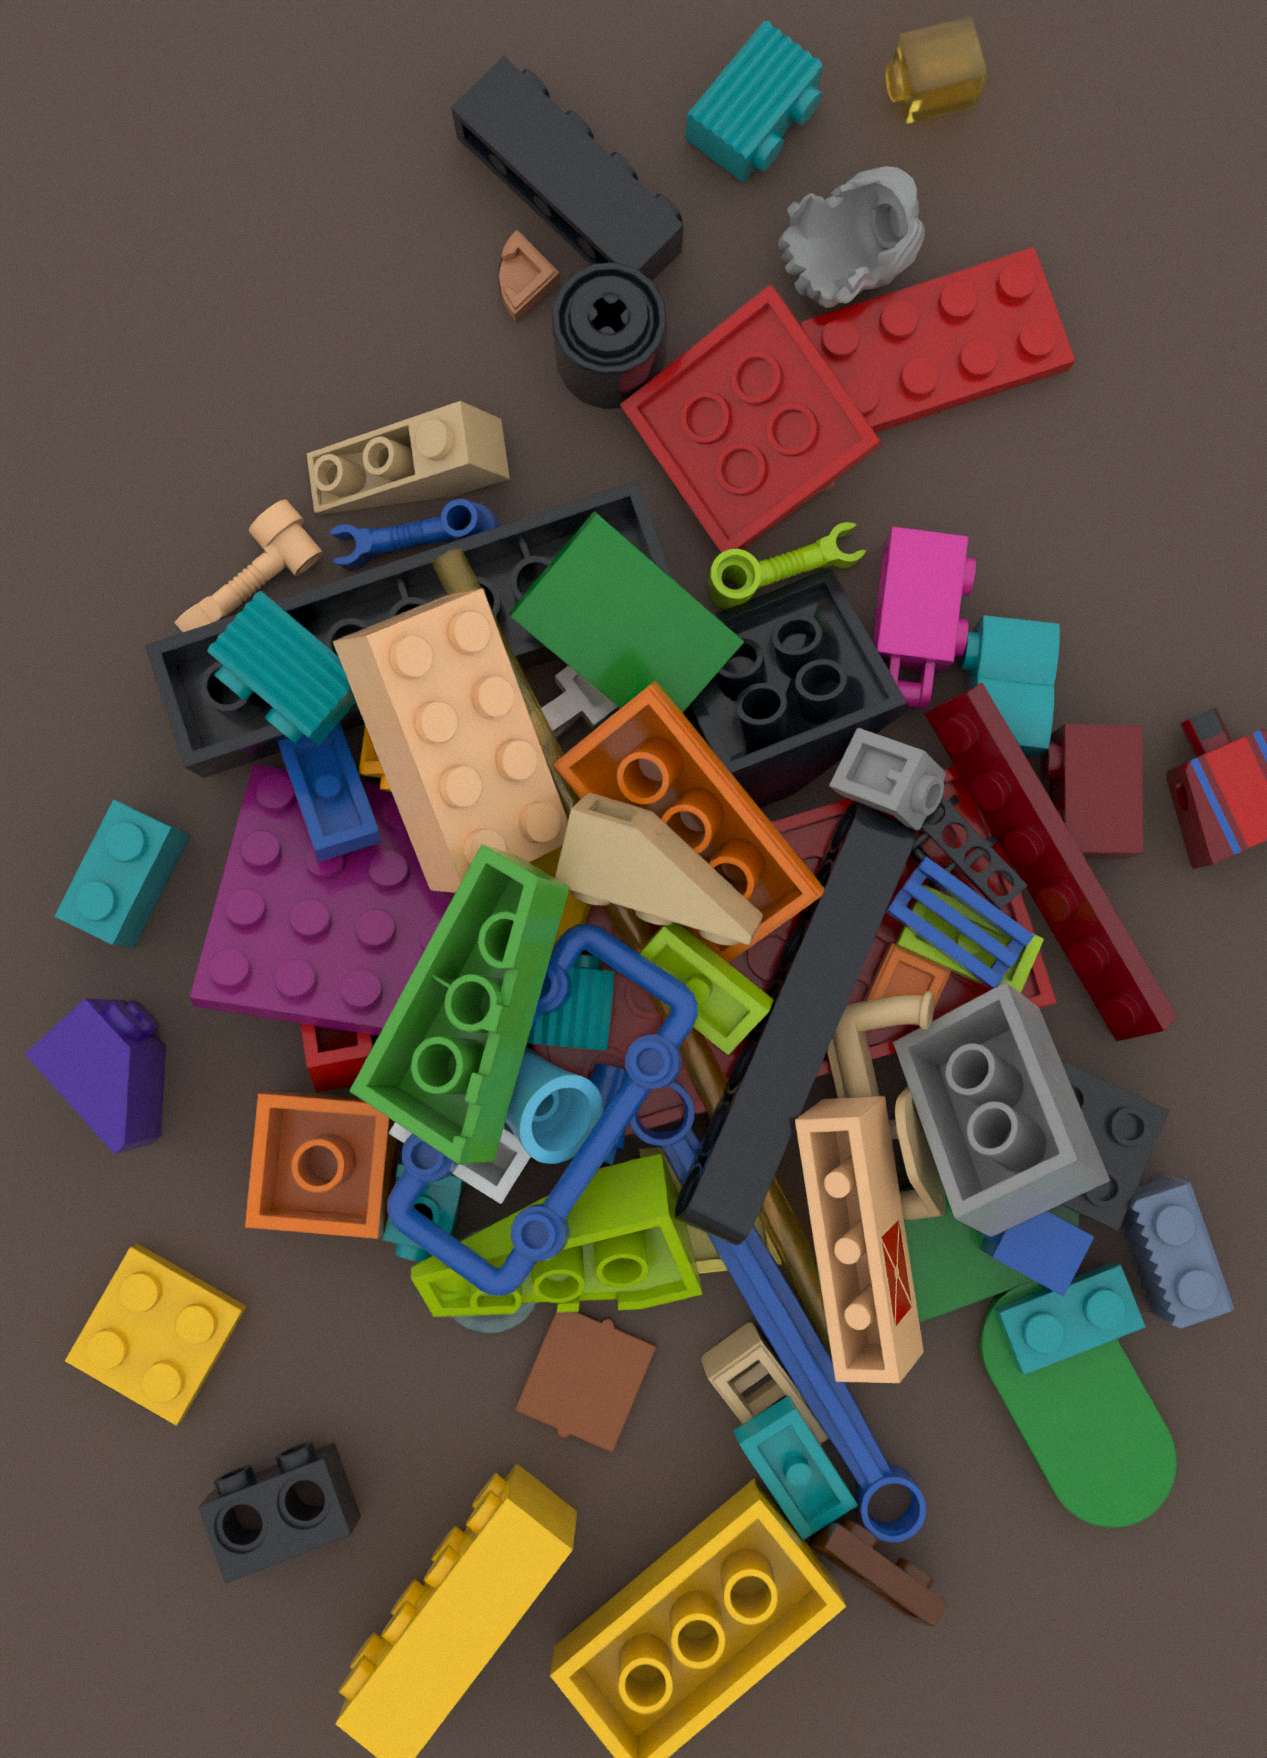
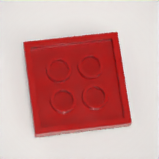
[620,284,883,553]

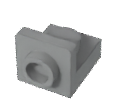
[829,727,946,831]

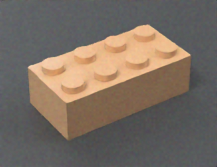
[333,588,568,893]

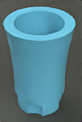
[505,1046,603,1164]

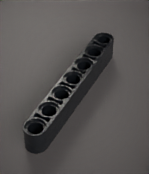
[674,801,916,1245]

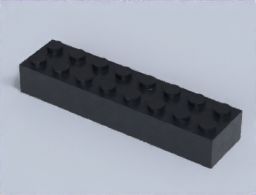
[145,480,673,778]

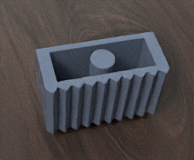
[1121,1176,1234,1329]

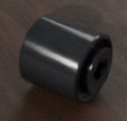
[551,262,667,409]

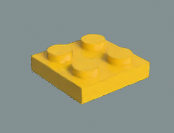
[65,1243,247,1426]

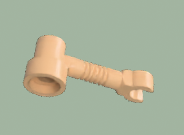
[174,499,324,632]

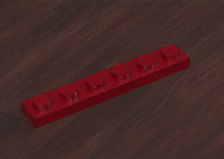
[925,683,1178,1042]

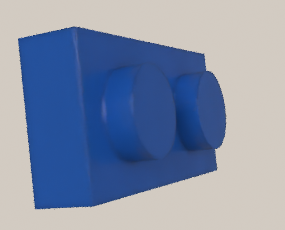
[278,722,381,862]

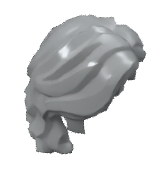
[778,166,925,308]

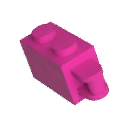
[872,527,976,710]

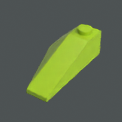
[411,1153,703,1317]

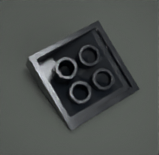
[686,568,908,808]

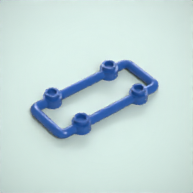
[387,924,698,1296]

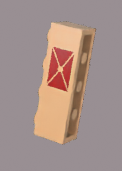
[795,1096,924,1383]

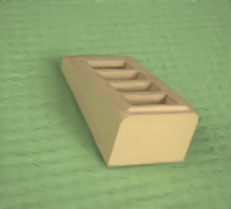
[701,1322,829,1444]

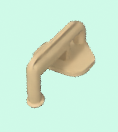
[827,991,945,1220]

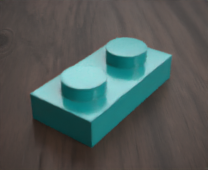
[994,1262,1146,1375]
[733,1395,858,1540]

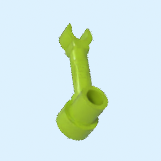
[707,522,866,609]

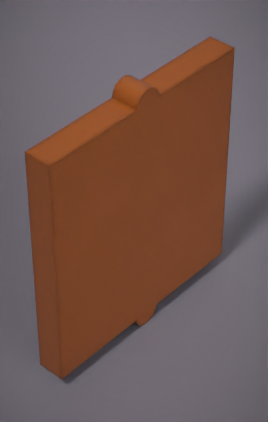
[515,1310,656,1453]

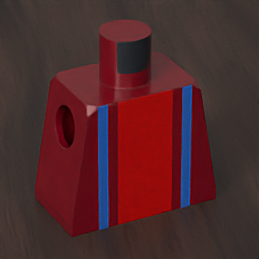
[1166,708,1267,869]

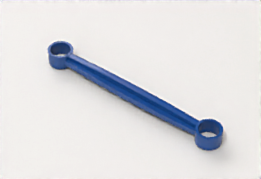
[630,1080,926,1543]

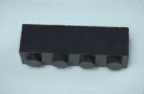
[451,56,684,281]

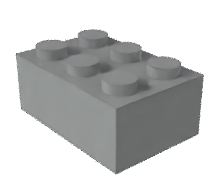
[893,982,1110,1237]

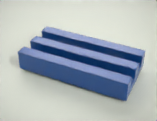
[886,857,1035,989]

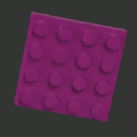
[190,764,455,1036]

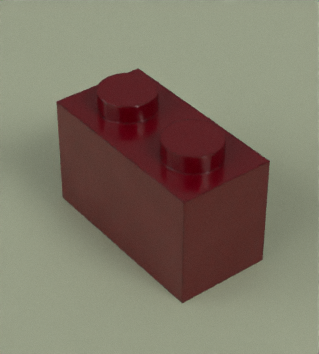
[1040,724,1143,859]

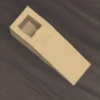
[306,401,510,515]
[555,792,763,945]

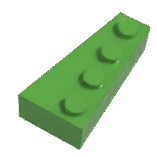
[350,844,570,1165]

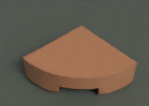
[499,230,560,322]

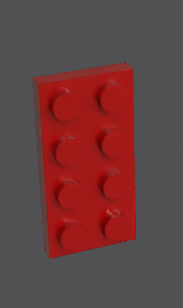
[800,247,1075,433]

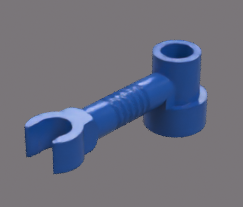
[329,499,501,570]

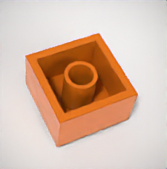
[245,1090,397,1239]

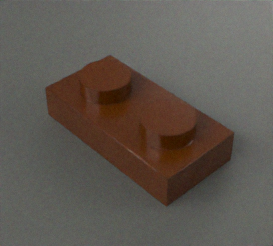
[808,1519,948,1627]

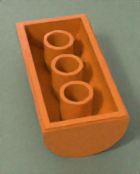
[553,680,825,963]

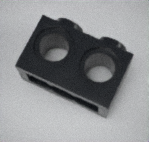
[198,1441,361,1584]

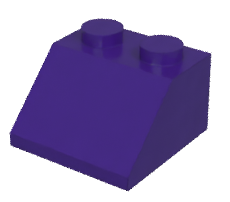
[25,998,166,1154]

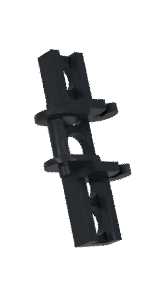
[908,795,1028,911]

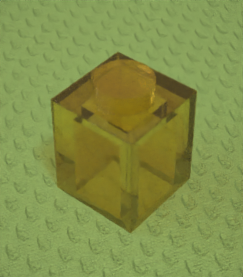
[885,17,988,124]

